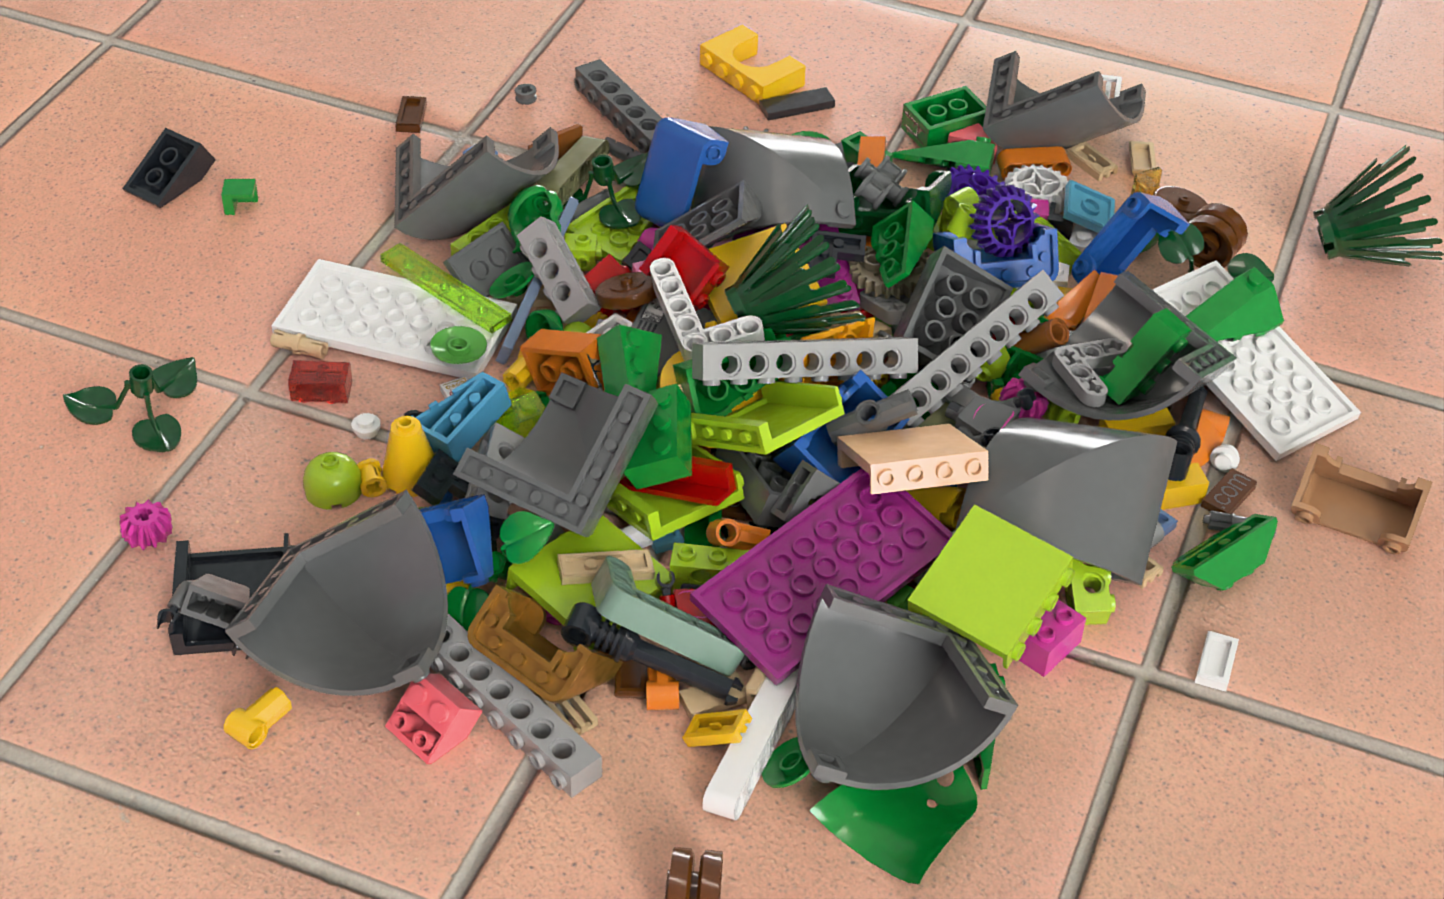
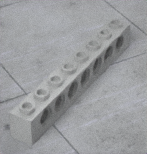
[890,270,1064,429]
[692,337,918,386]
[431,614,602,798]

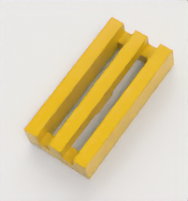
[682,709,753,747]

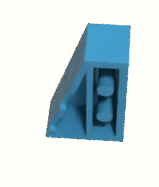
[411,371,512,462]

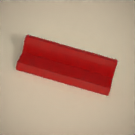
[619,456,736,506]

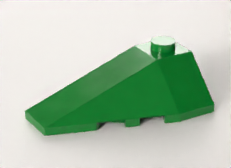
[892,137,996,175]
[871,200,934,288]
[1186,267,1284,342]
[673,337,791,417]

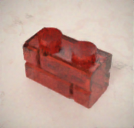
[288,360,352,404]

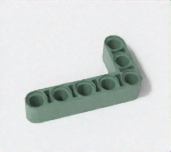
[591,556,745,676]

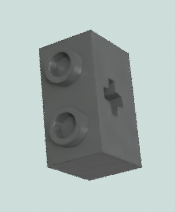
[770,460,840,523]

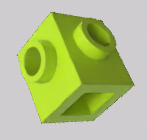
[565,233,602,272]

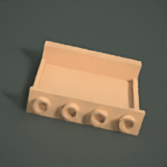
[837,424,988,494]

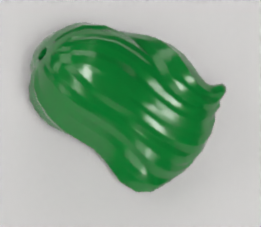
[508,185,563,254]

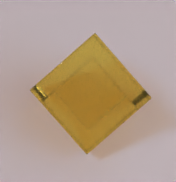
[1131,167,1162,195]

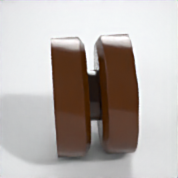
[1187,203,1248,268]
[665,847,723,899]

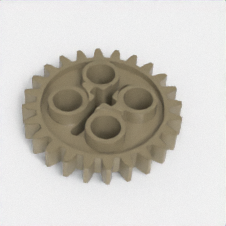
[849,246,929,299]

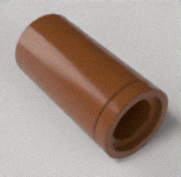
[1014,318,1069,355]

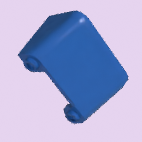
[635,117,729,227]
[1072,192,1190,283]
[933,223,1059,288]
[772,370,910,484]
[419,494,494,588]

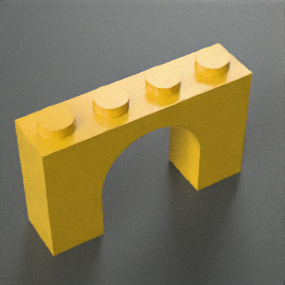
[700,24,806,104]
[1097,407,1209,510]

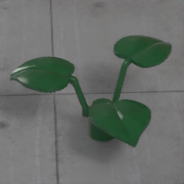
[563,152,648,229]
[1158,222,1274,282]
[63,357,198,453]

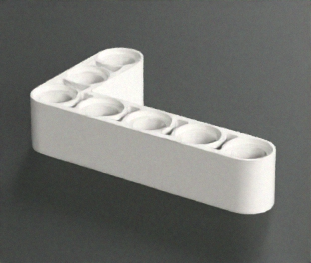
[650,258,765,361]

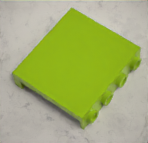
[691,380,845,455]
[607,445,744,541]
[908,504,1075,669]
[506,515,676,650]

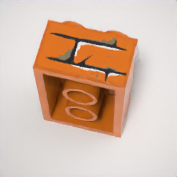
[520,329,605,395]

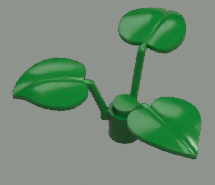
[447,511,555,631]

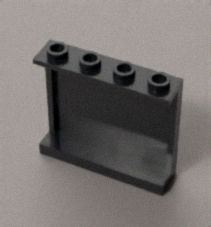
[169,533,295,655]

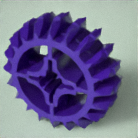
[969,184,1040,257]

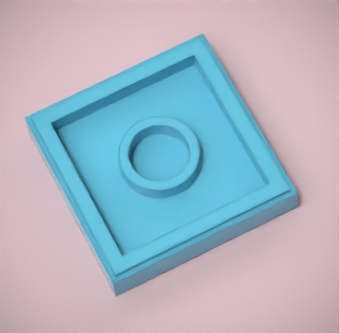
[1063,180,1115,233]

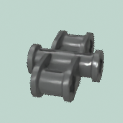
[854,155,909,210]

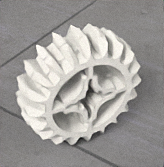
[1005,164,1068,215]

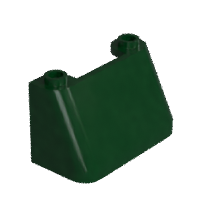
[838,164,952,237]

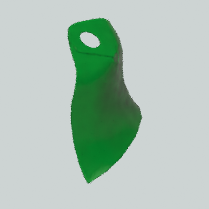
[810,765,978,884]

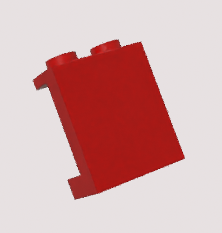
[639,225,729,311]

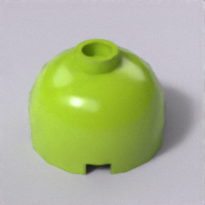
[303,452,362,510]

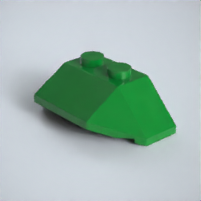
[1171,514,1278,590]

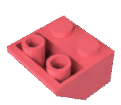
[385,673,483,764]

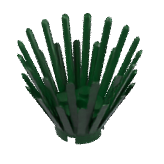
[1313,145,1444,267]
[725,204,866,334]

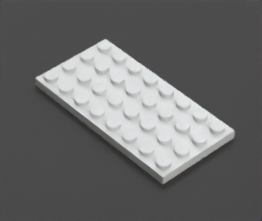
[271,259,518,380]
[1152,261,1361,461]

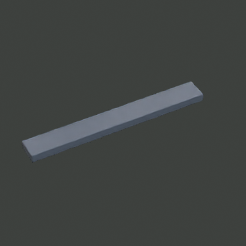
[495,196,579,365]

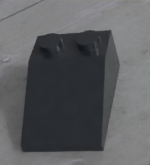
[122,128,216,208]

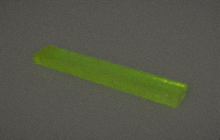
[380,243,512,334]

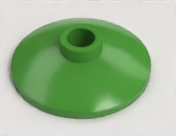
[430,326,487,364]

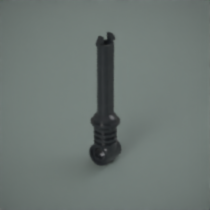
[1165,386,1208,481]
[561,602,744,706]

